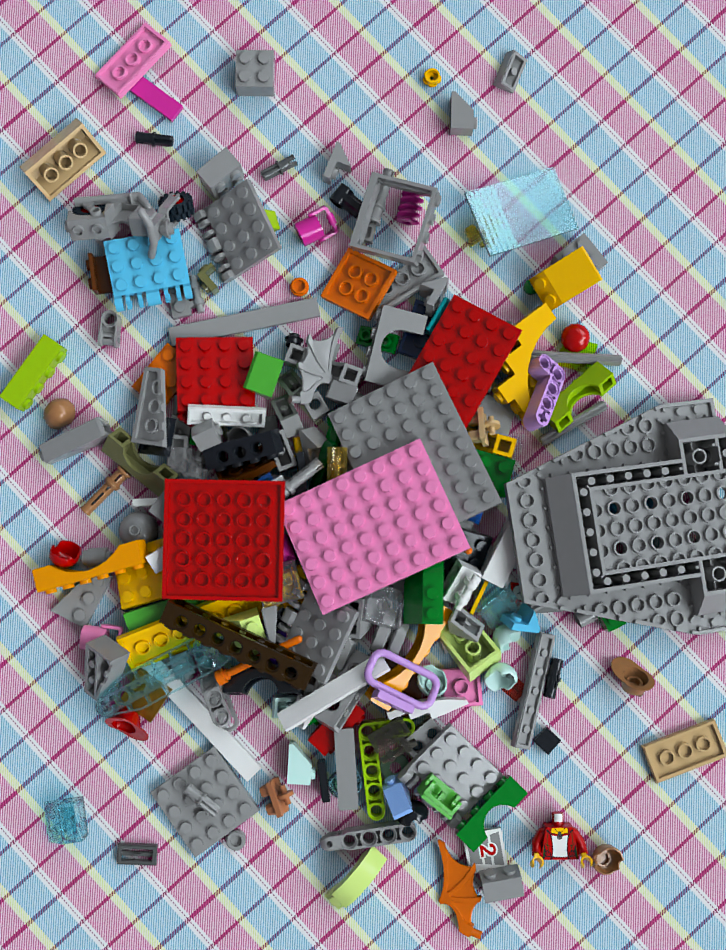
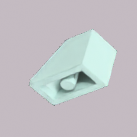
[287,740,316,785]

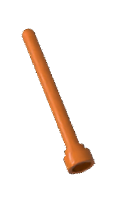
[214,635,303,686]

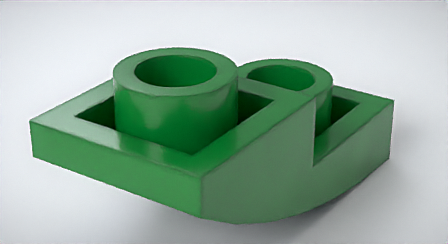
[355,325,400,355]

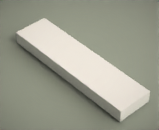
[187,404,266,428]

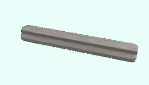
[539,401,608,445]

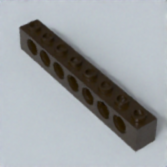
[159,599,318,691]

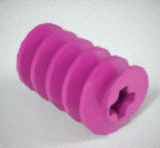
[396,191,424,225]

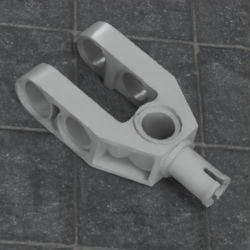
[196,655,239,732]

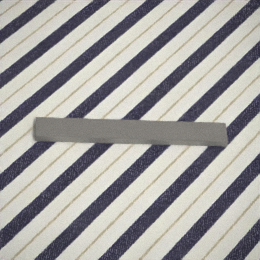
[168,297,320,347]

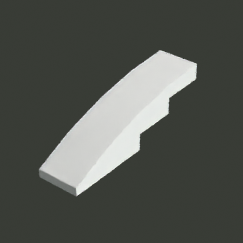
[386,696,468,720]

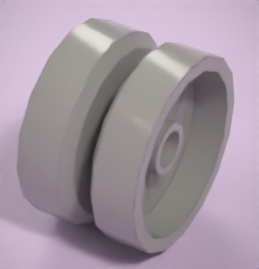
[369,610,410,655]

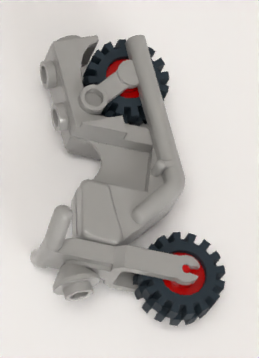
[64,191,195,259]

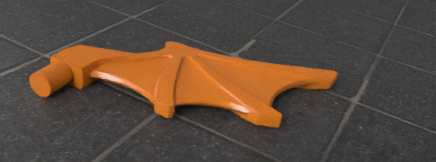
[438,839,482,939]

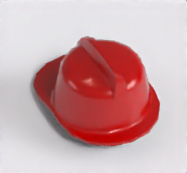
[105,705,149,741]

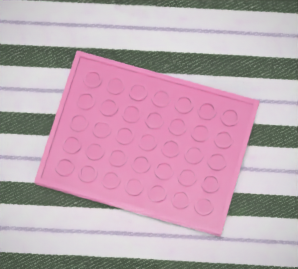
[285,439,471,615]

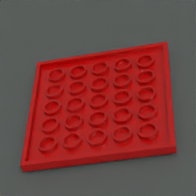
[162,479,286,602]

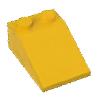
[529,246,602,311]

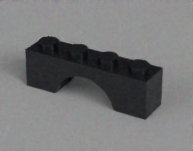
[222,665,304,695]

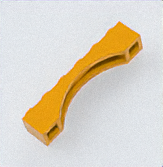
[32,539,149,595]
[365,606,452,712]

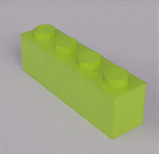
[0,334,68,412]

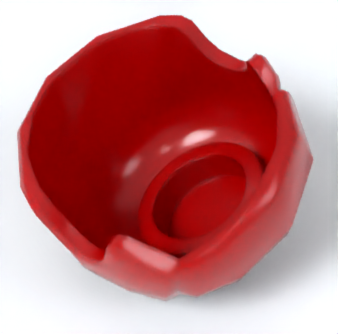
[561,323,590,352]
[49,540,81,568]

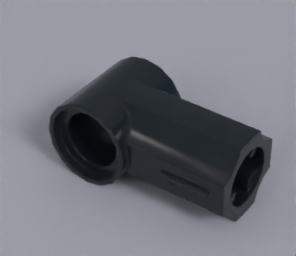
[329,183,362,219]

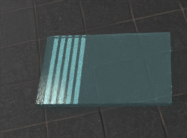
[464,167,578,257]

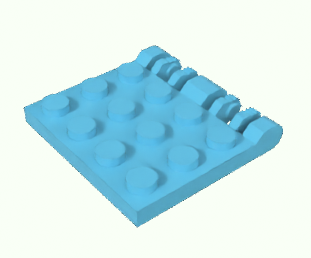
[103,228,193,312]

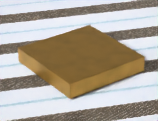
[119,668,173,723]

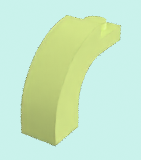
[325,847,387,910]

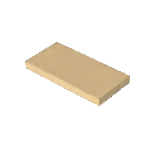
[641,718,726,783]

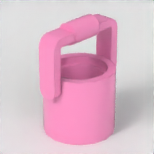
[79,624,123,650]

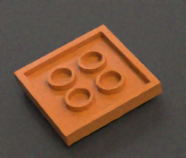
[321,247,398,322]

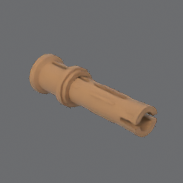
[80,465,132,516]

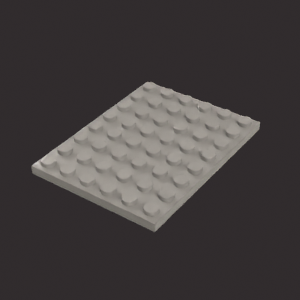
[328,362,502,523]

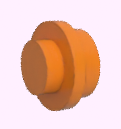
[290,277,309,297]

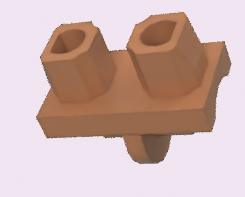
[259,776,294,818]

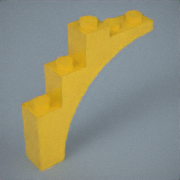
[491,303,556,429]

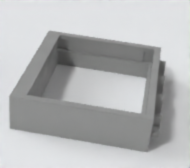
[349,172,441,267]

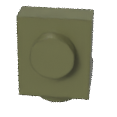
[197,263,220,296]

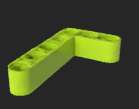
[358,716,415,821]

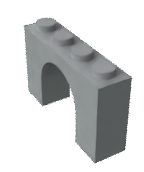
[361,305,428,386]

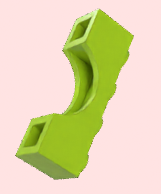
[548,361,616,433]

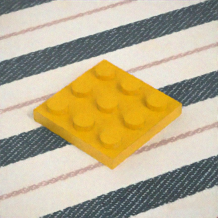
[116,538,163,610]

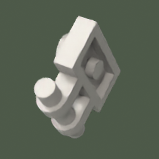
[168,275,205,320]

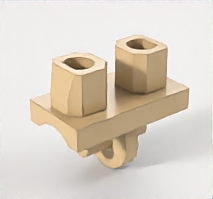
[469,407,500,447]

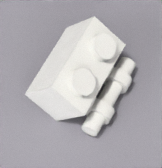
[444,558,482,611]

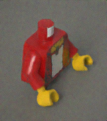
[530,811,593,869]

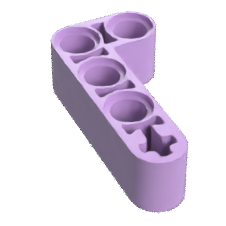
[523,354,565,431]

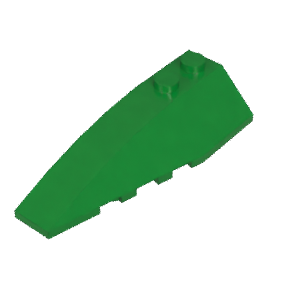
[404,561,444,625]

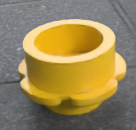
[423,68,441,87]

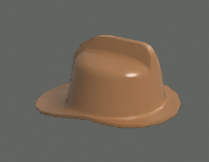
[611,657,655,697]

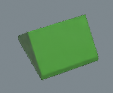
[243,351,284,400]

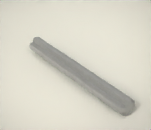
[530,350,622,366]

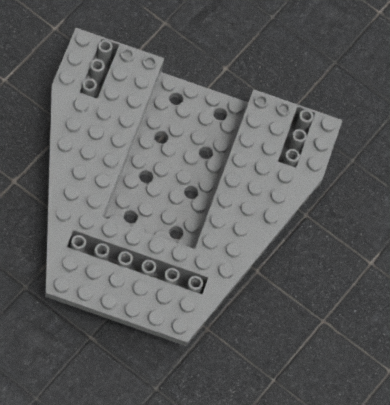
[504,398,726,635]

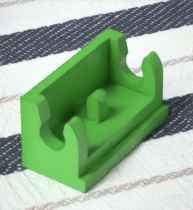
[417,772,462,820]

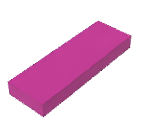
[129,77,183,123]

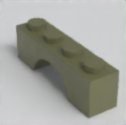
[101,427,179,497]

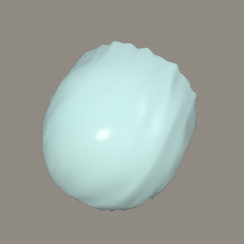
[492,624,521,653]
[484,662,518,692]
[417,664,447,697]

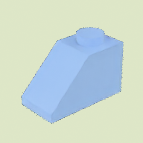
[382,773,413,820]

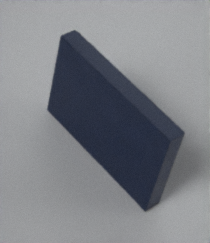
[397,299,438,360]

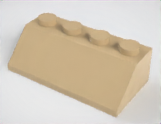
[20,118,106,201]

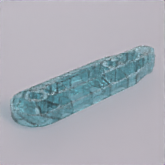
[95,633,232,716]

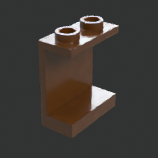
[86,253,113,295]

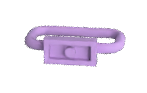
[364,649,440,714]

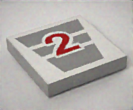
[463,826,507,873]

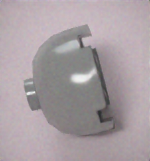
[119,511,158,544]

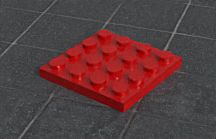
[176,337,255,413]

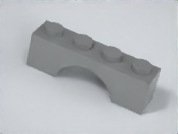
[284,343,363,387]

